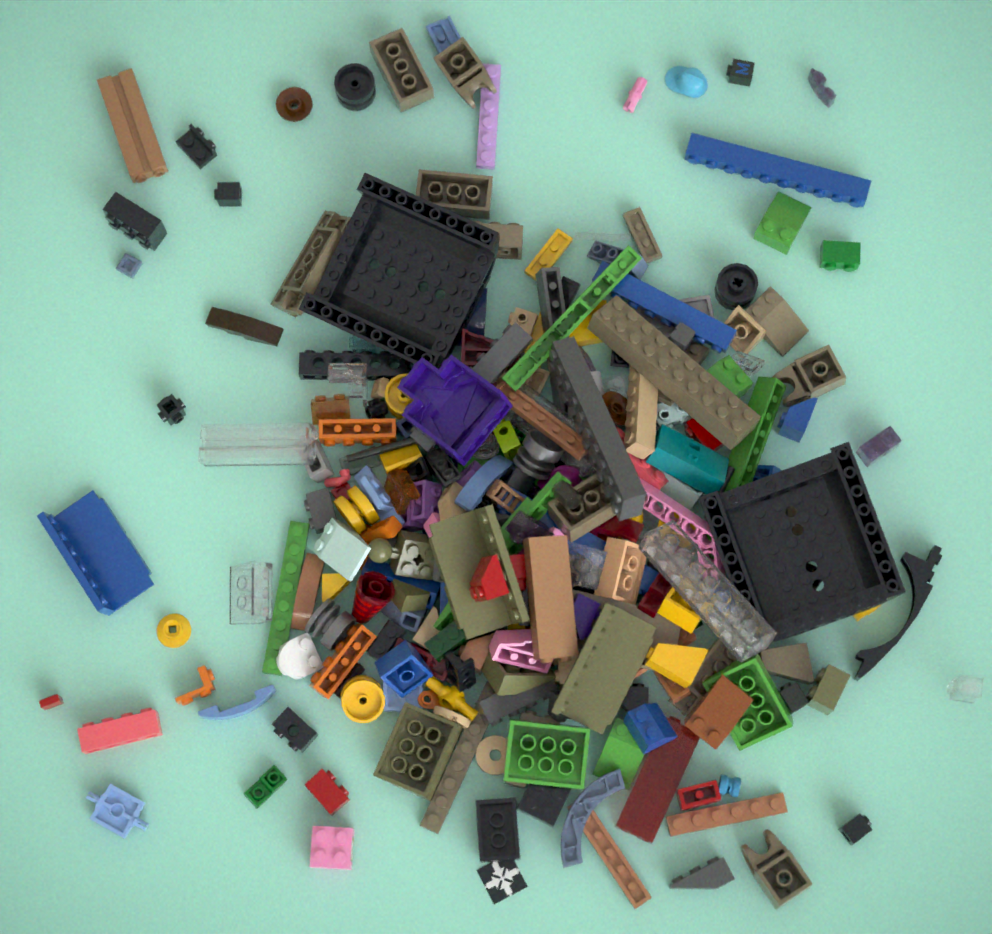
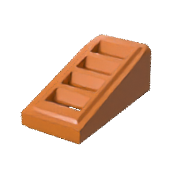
[361,515,402,541]

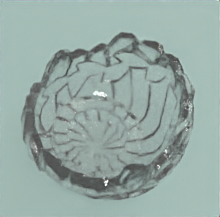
[473,433,499,460]

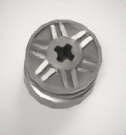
[513,429,564,480]
[304,598,356,651]

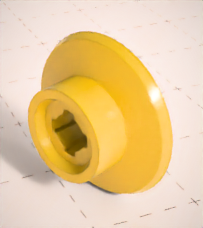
[156,613,191,648]

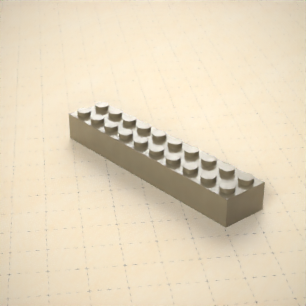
[587,295,761,450]

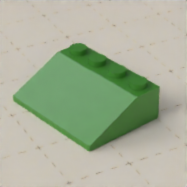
[702,651,793,751]
[503,719,590,790]

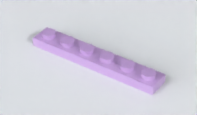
[476,64,501,170]

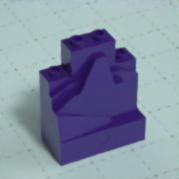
[397,355,513,466]

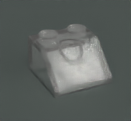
[568,541,607,590]

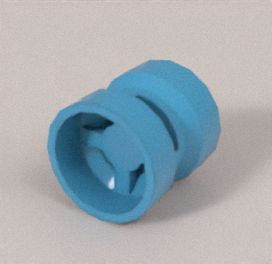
[718,774,741,798]

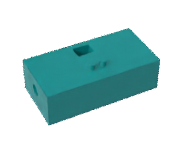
[646,424,729,494]

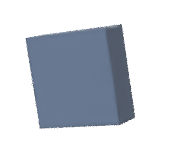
[116,253,143,279]

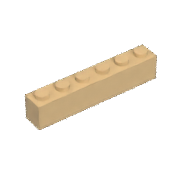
[624,364,658,460]

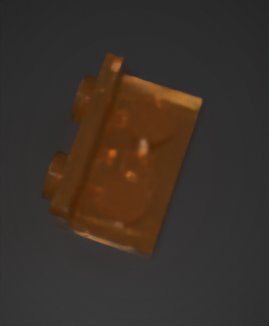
[311,394,351,425]
[384,470,420,515]

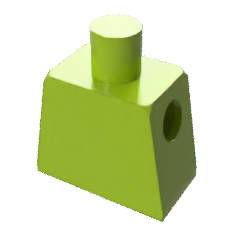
[493,418,522,462]

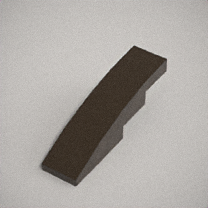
[205,307,284,346]

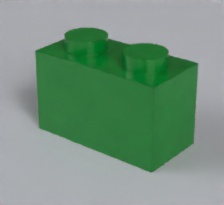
[820,240,861,272]

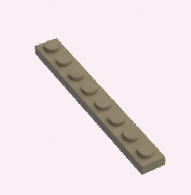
[420,681,496,834]

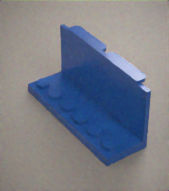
[37,490,155,616]

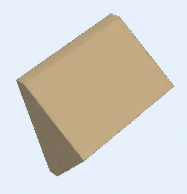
[724,305,766,358]

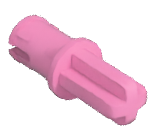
[623,77,647,113]

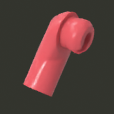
[324,469,351,488]

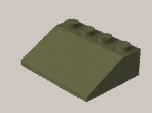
[373,702,463,801]

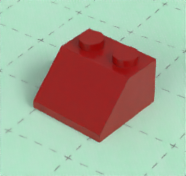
[469,554,509,602]

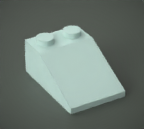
[313,518,371,582]

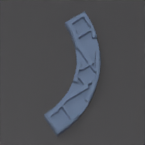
[561,769,625,868]

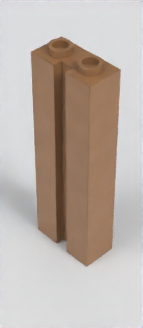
[97,68,168,183]
[523,535,578,663]

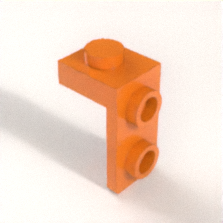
[175,665,216,706]

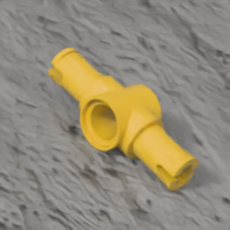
[425,676,478,722]

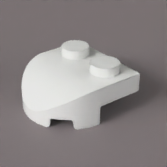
[276,633,324,679]

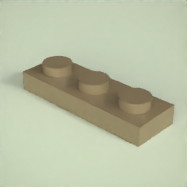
[623,207,662,264]

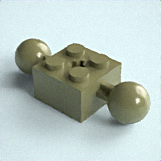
[368,530,435,580]

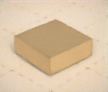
[371,377,389,399]

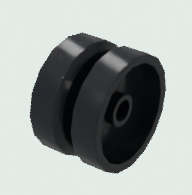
[334,63,376,111]
[714,263,758,311]

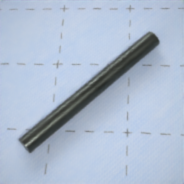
[346,437,417,463]

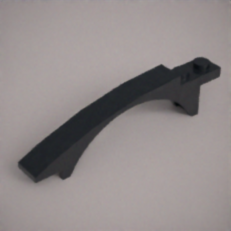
[854,545,942,681]

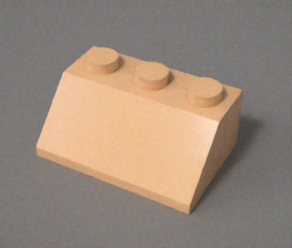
[594,537,649,605]

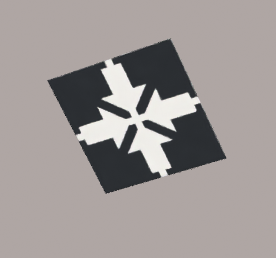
[477,860,528,904]

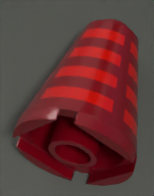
[351,571,395,624]

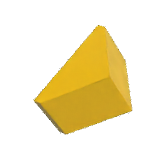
[322,573,354,602]

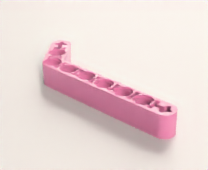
[639,477,725,586]

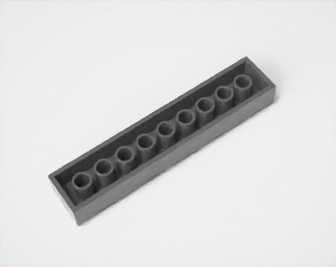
[547,336,646,521]

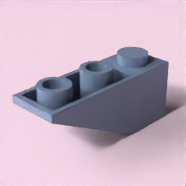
[587,240,648,280]
[380,600,427,633]

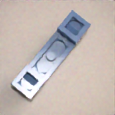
[454,455,516,512]
[198,685,276,720]

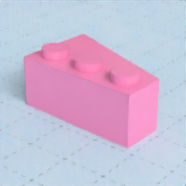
[489,629,554,673]

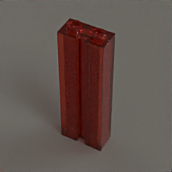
[615,716,700,844]

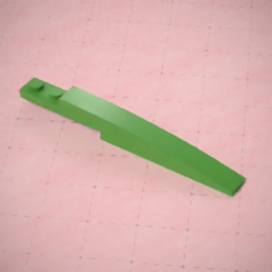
[501,245,642,392]
[434,472,572,631]

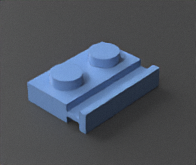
[426,16,461,54]

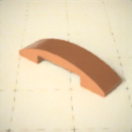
[291,553,325,631]

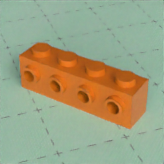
[319,418,397,447]
[309,624,377,699]

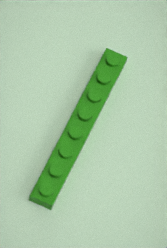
[262,521,310,676]

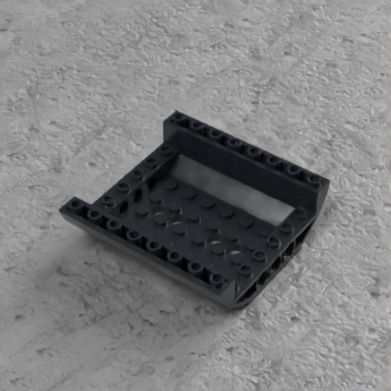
[299,173,500,369]
[699,442,906,647]

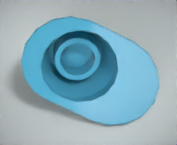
[665,66,708,98]

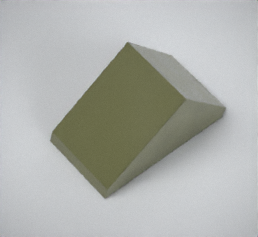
[392,579,431,612]

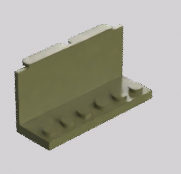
[429,505,530,640]
[551,602,657,735]

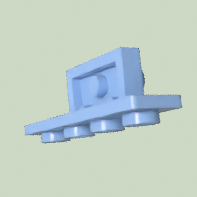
[354,465,405,525]

